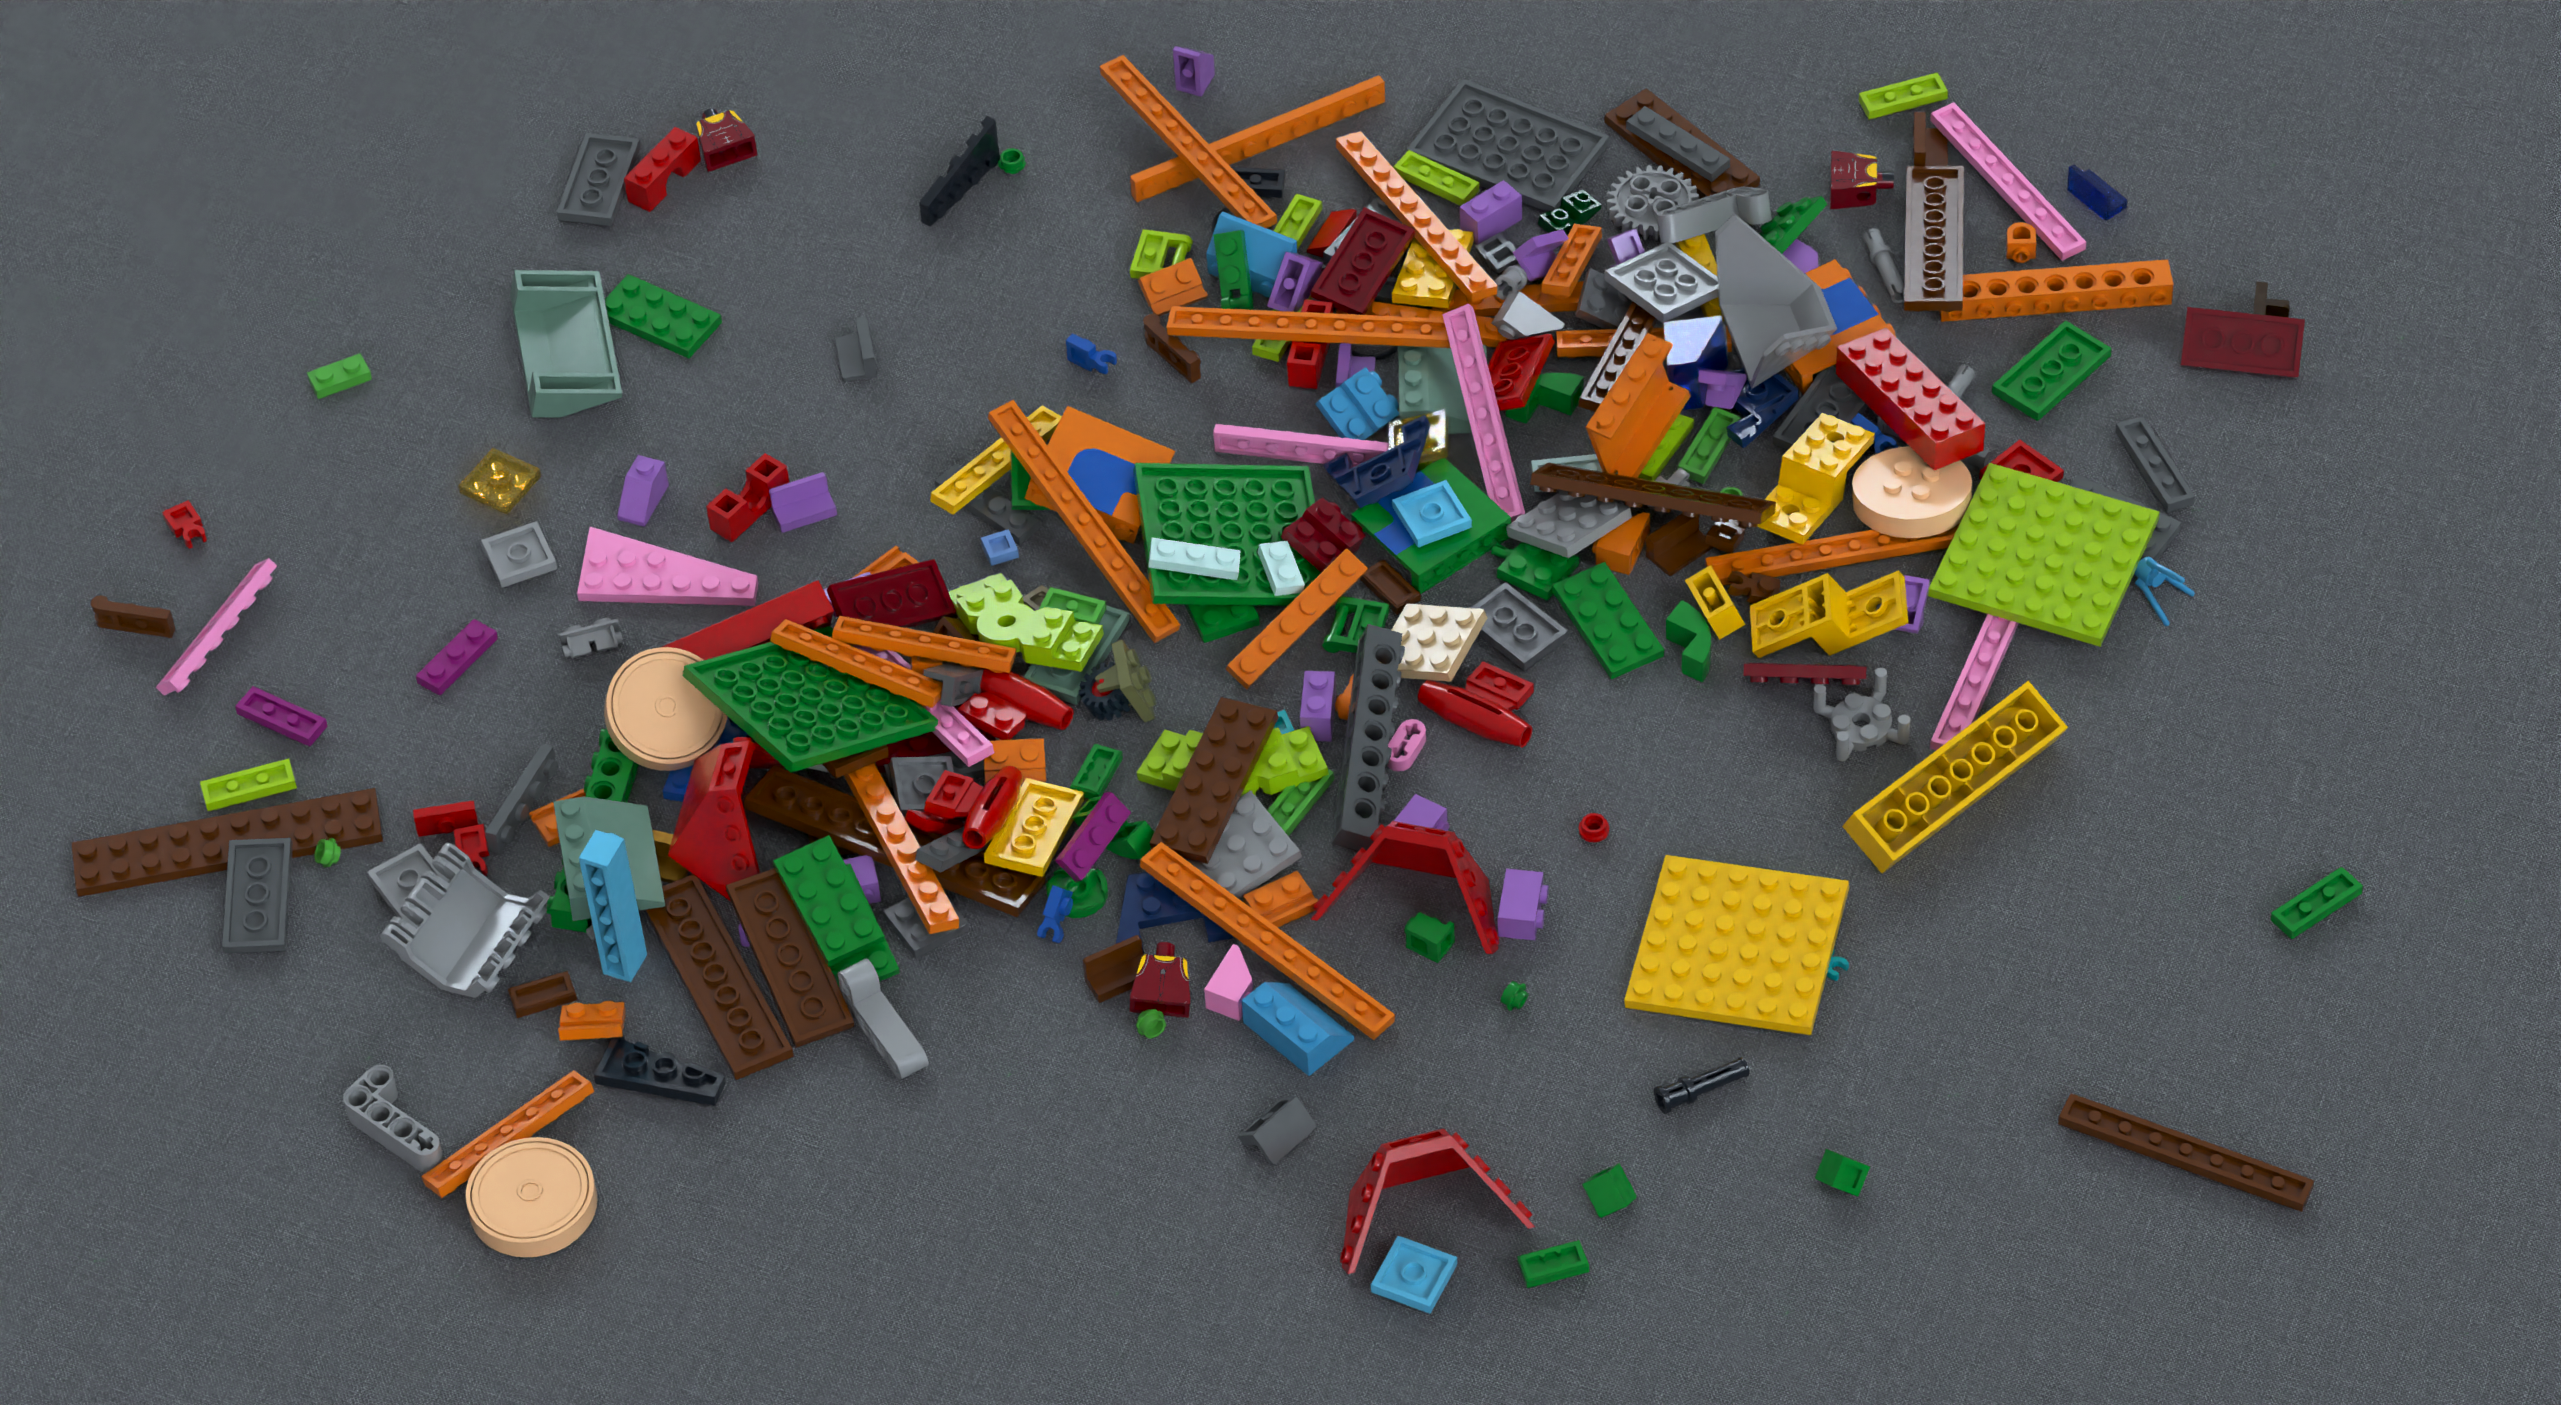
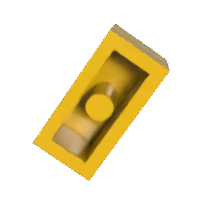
[1685,565,1746,640]

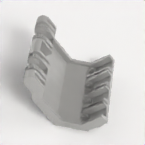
[380,843,550,998]

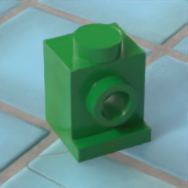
[1404,912,1455,963]

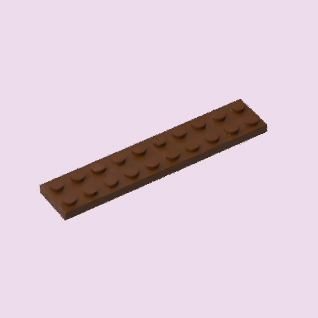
[744,765,1046,917]
[71,788,383,897]

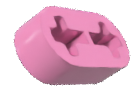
[1387,719,1426,772]

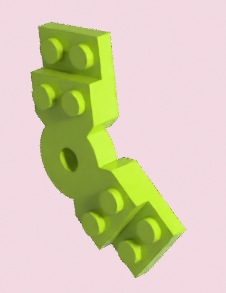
[949,573,1104,672]
[1137,726,1329,797]

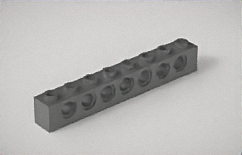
[1331,624,1405,851]

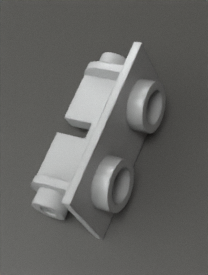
[559,618,623,659]

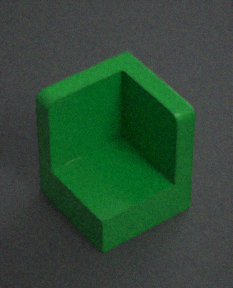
[1815,1149,1870,1197]
[1582,1163,1637,1218]

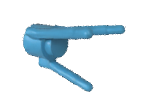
[2134,556,2195,626]

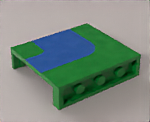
[1351,457,1511,595]

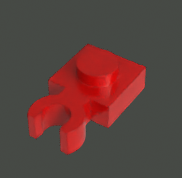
[162,500,207,549]
[453,824,490,876]

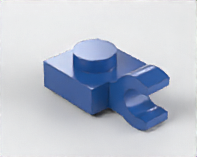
[1066,333,1117,374]
[1851,413,1898,454]
[1037,885,1073,943]

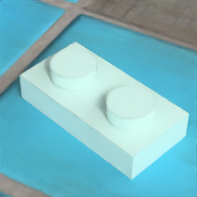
[1258,541,1305,596]

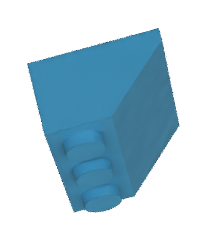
[1206,211,1297,298]
[1242,982,1355,1076]

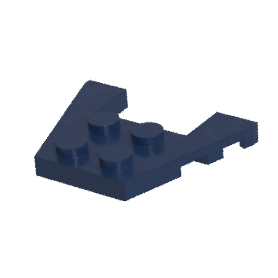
[1678,368,1799,448]
[1323,415,1431,508]
[1116,872,1235,954]

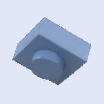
[981,529,1019,566]

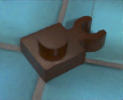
[1705,519,1747,553]
[1727,571,1780,604]

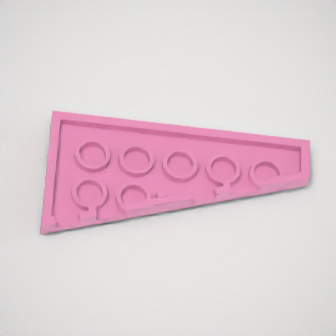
[577,527,759,606]

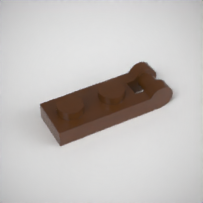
[1143,314,1201,383]
[90,595,176,638]

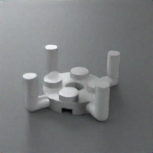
[1813,668,1910,762]

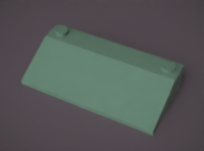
[510,270,622,418]

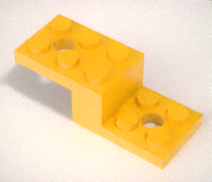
[1757,413,1875,545]
[1750,570,1908,658]

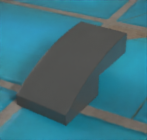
[1475,232,1518,274]

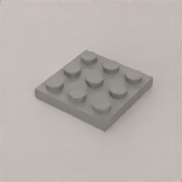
[1604,242,1718,323]
[1506,490,1632,558]
[1186,791,1302,899]

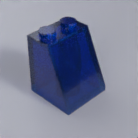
[1663,315,1728,410]

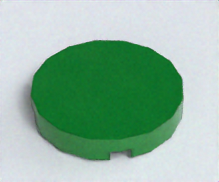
[1046,867,1108,918]

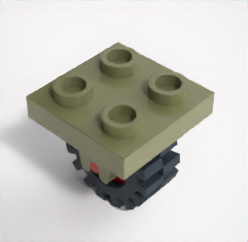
[1079,640,1157,723]

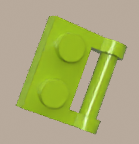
[1130,229,1193,279]

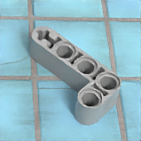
[1656,187,1772,243]
[838,958,929,1080]
[343,1065,444,1173]

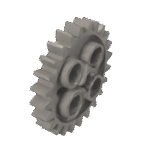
[1607,165,1699,241]

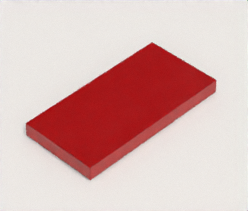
[1488,334,1555,411]

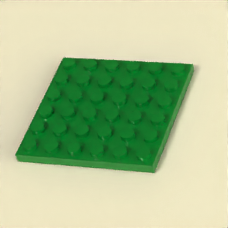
[1133,463,1321,606]
[682,626,938,772]

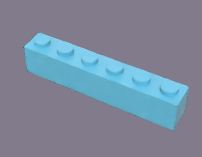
[579,830,647,982]

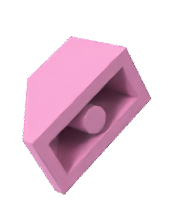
[1204,944,1253,1021]

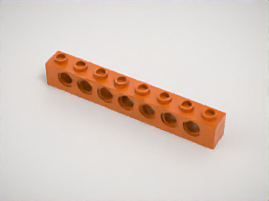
[1939,259,2174,322]

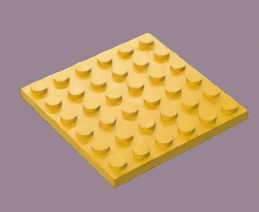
[1624,855,1849,1035]

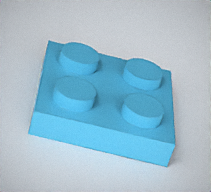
[1392,480,1472,547]
[1371,1236,1457,1314]

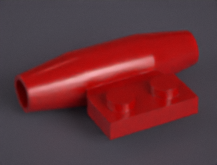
[1418,661,1534,748]
[958,666,1074,740]
[924,766,1023,849]

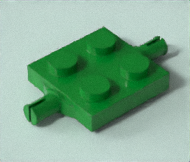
[1491,542,1579,601]

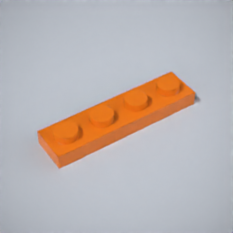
[1542,224,1602,297]

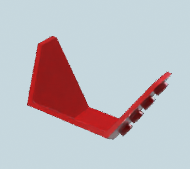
[668,737,785,902]
[1310,821,1500,954]
[1340,1129,1535,1274]

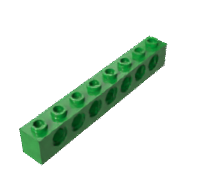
[546,728,639,933]

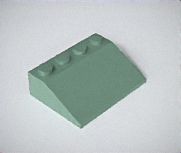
[1398,345,1487,437]
[553,797,665,921]

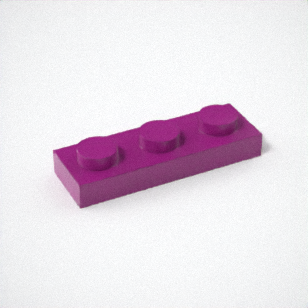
[416,619,498,696]
[235,686,328,747]
[1055,792,1131,882]

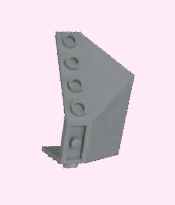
[1715,214,1837,389]

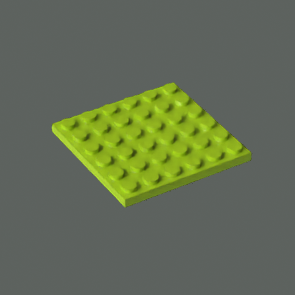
[1928,463,2160,647]

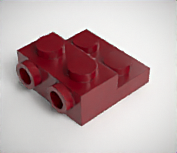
[1280,497,1366,573]

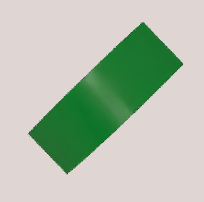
[1506,372,1584,424]
[1666,600,1711,683]
[1072,796,1154,859]

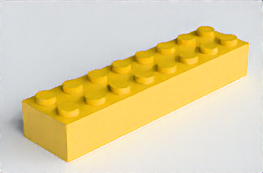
[1842,681,2068,874]

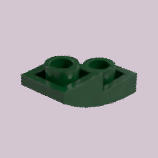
[1538,190,1602,235]

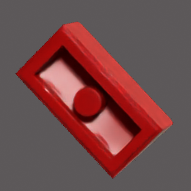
[1307,209,1357,258]

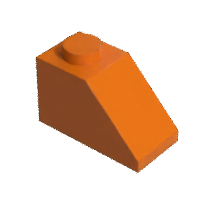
[1592,512,1650,575]

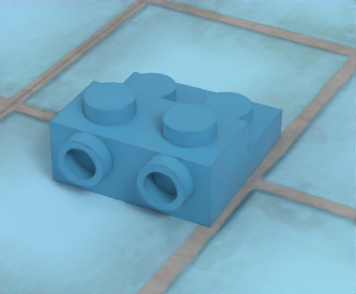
[1315,367,1400,440]

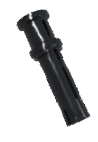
[1654,1057,1750,1114]

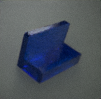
[2067,164,2128,221]

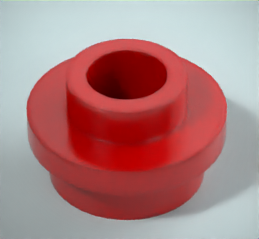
[1578,813,1609,842]

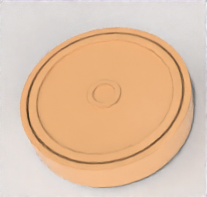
[1852,446,1972,538]
[604,647,727,771]
[466,1137,597,1257]

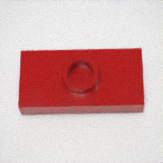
[413,800,479,837]
[905,809,965,835]

